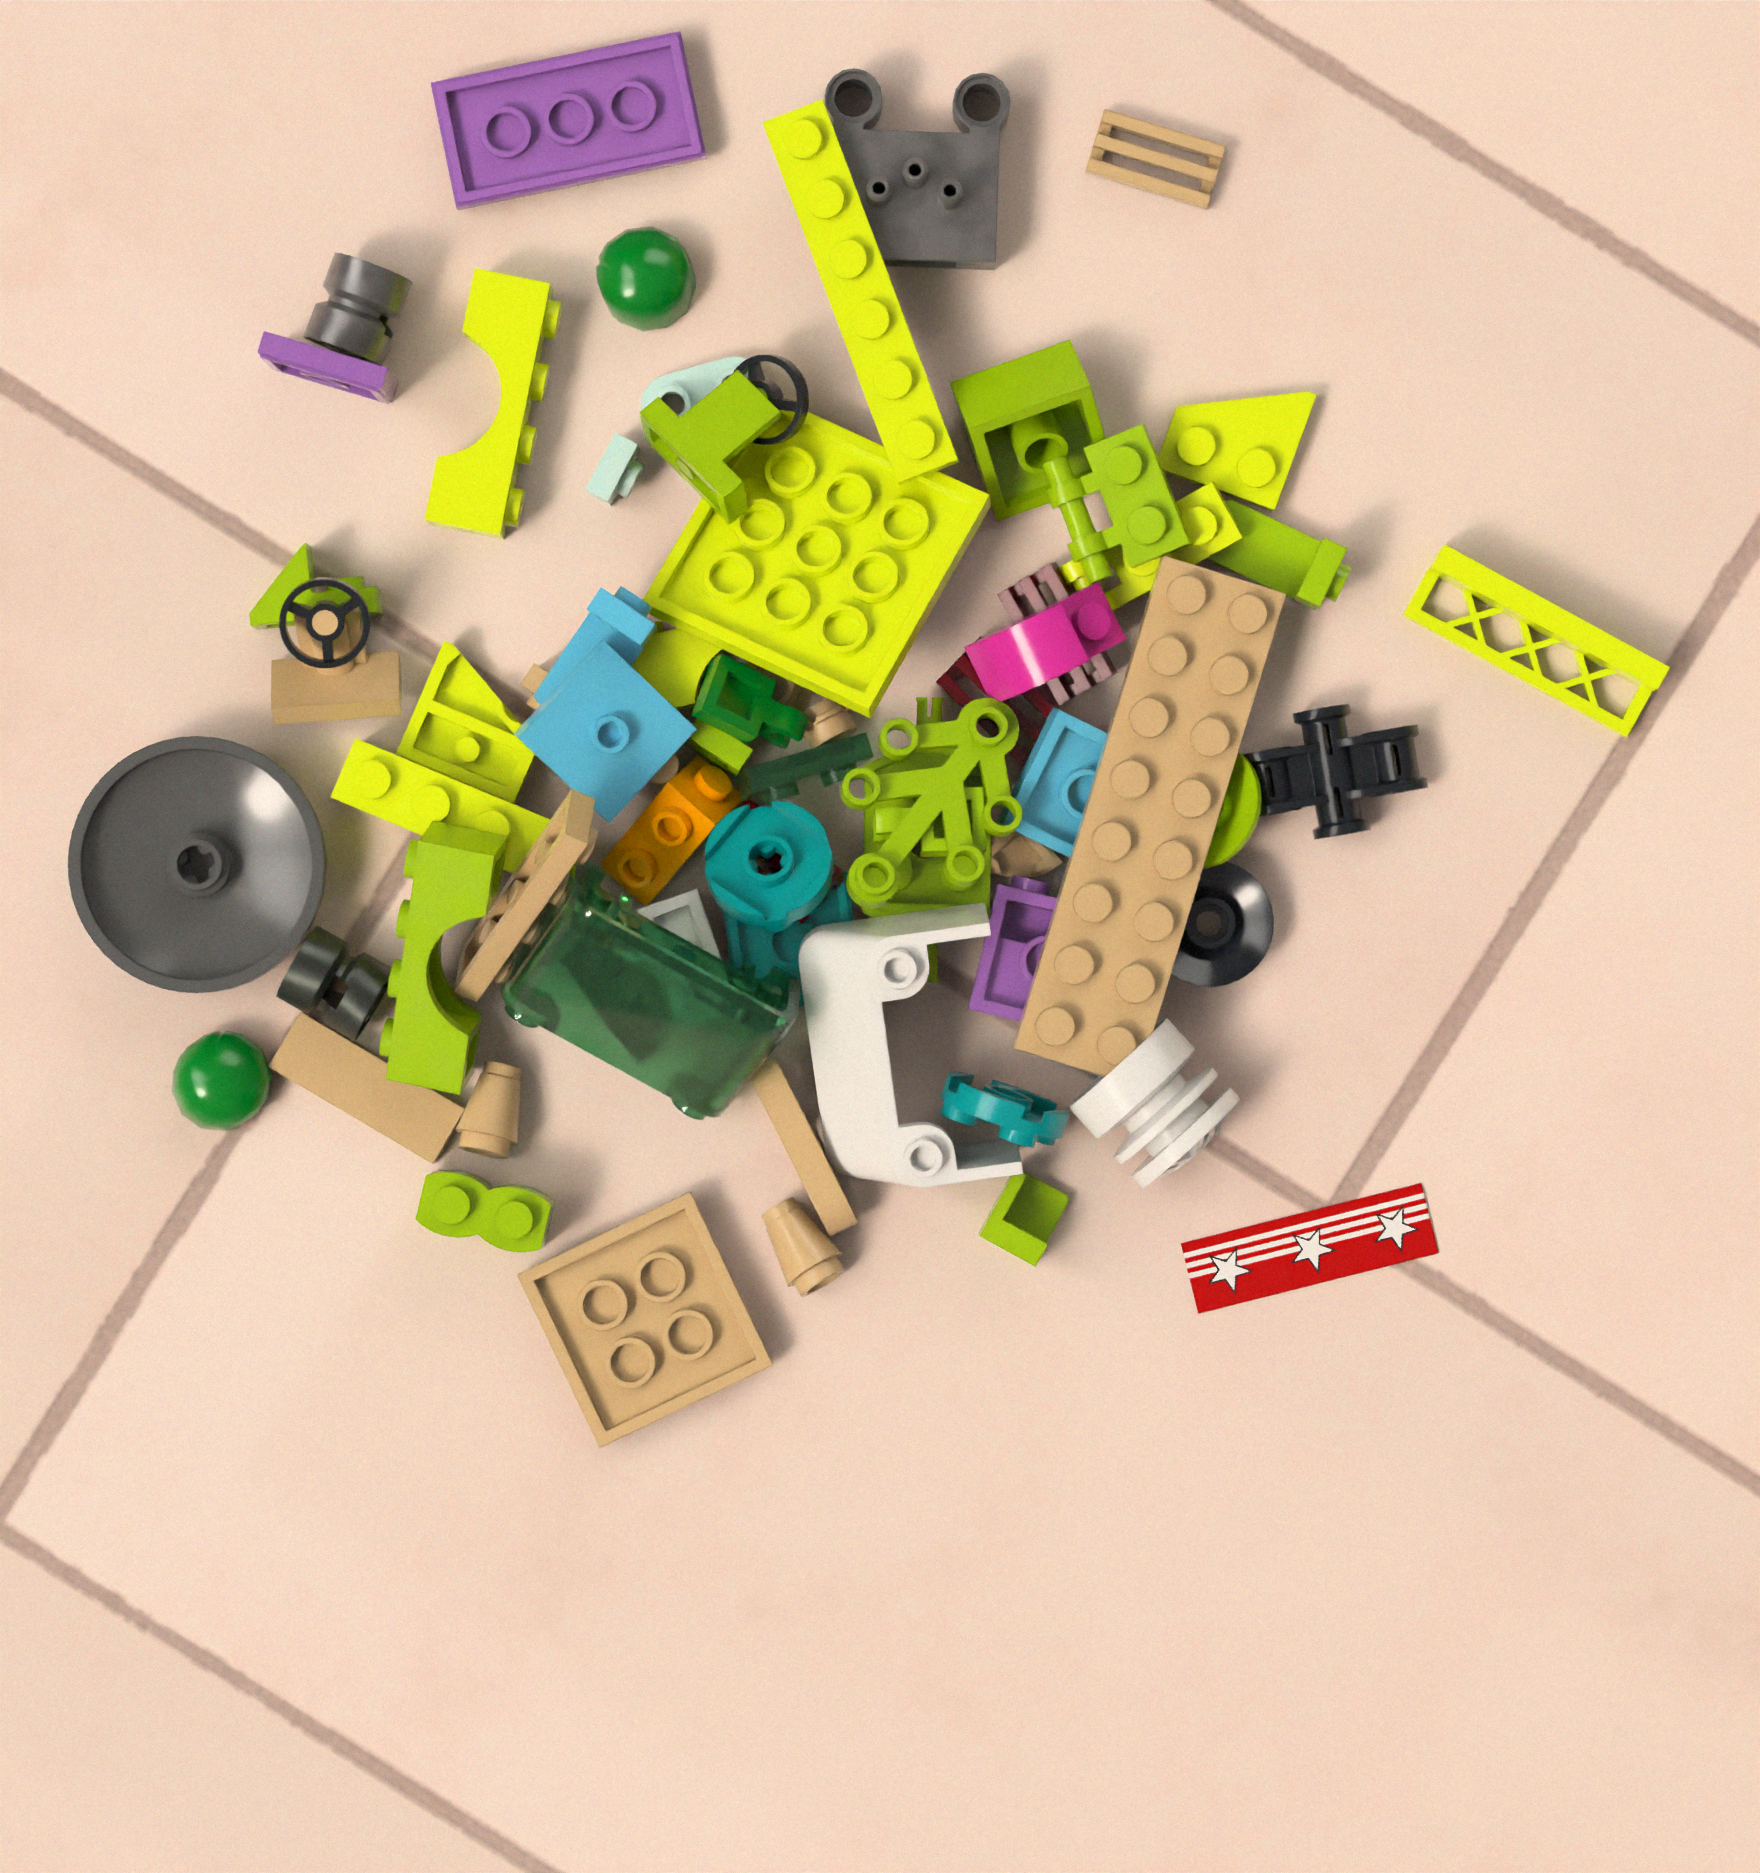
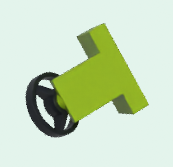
[639,355,809,525]

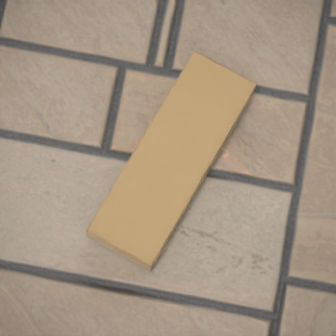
[268,1012,465,1164]

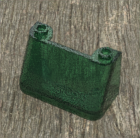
[500,860,801,1120]

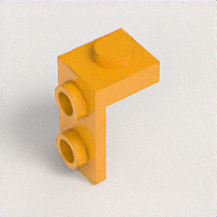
[601,755,745,905]

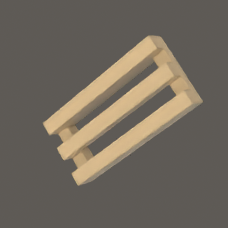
[1085,109,1226,210]

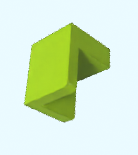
[978,1171,1069,1267]

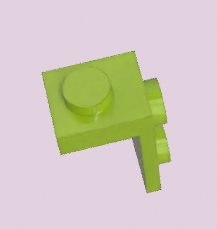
[1207,500,1352,610]

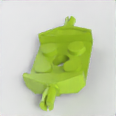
[862,697,992,982]

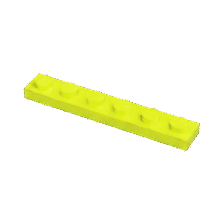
[762,99,959,485]

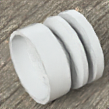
[1068,1018,1240,1188]

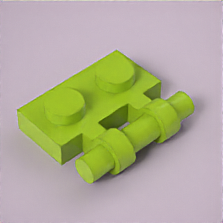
[1042,424,1192,585]

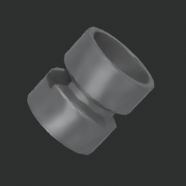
[304,252,412,366]

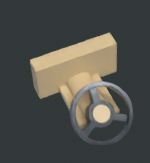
[271,577,402,725]

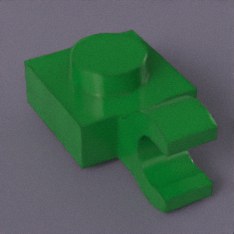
[691,654,810,749]

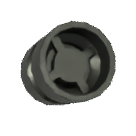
[276,926,392,1041]

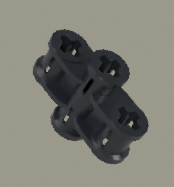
[1242,704,1428,840]

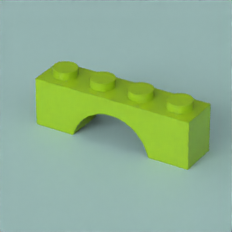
[379,821,508,1095]

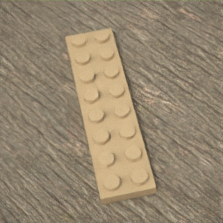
[1012,556,1286,1077]

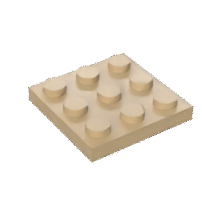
[517,1191,773,1448]

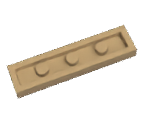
[454,789,598,1002]

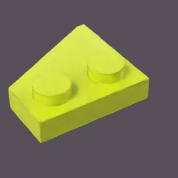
[1158,391,1317,512]
[396,641,536,804]

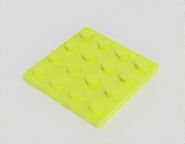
[643,410,991,719]

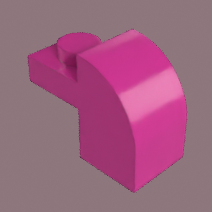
[964,582,1126,702]

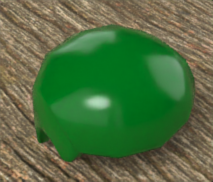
[596,226,696,331]
[172,1031,272,1131]

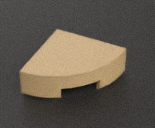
[991,831,1062,878]

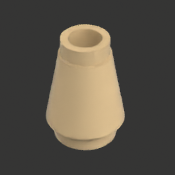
[456,1061,522,1159]
[761,1197,845,1297]

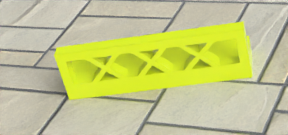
[1402,544,1670,737]

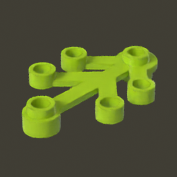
[840,698,1023,909]

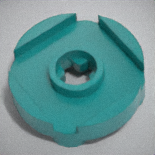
[705,801,834,932]
[940,1071,1070,1148]

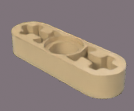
[747,1057,859,1237]

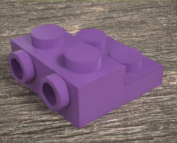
[968,875,1057,1021]

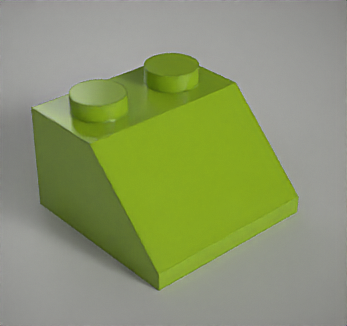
[950,340,1106,521]

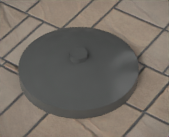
[68,736,327,993]

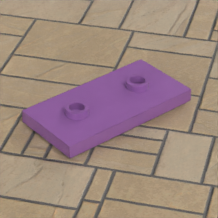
[431,31,707,210]

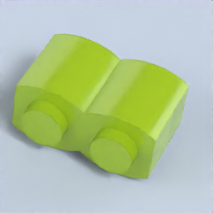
[415,1170,555,1252]

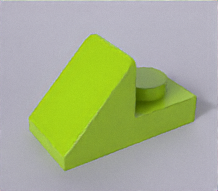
[249,543,383,630]

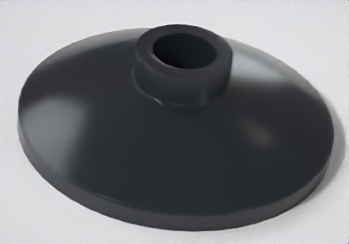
[1171,861,1274,987]

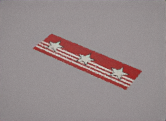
[1181,1183,1439,1314]

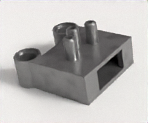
[825,68,1011,270]

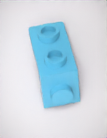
[534,586,658,704]

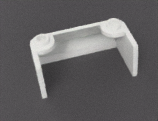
[798,902,1023,1187]

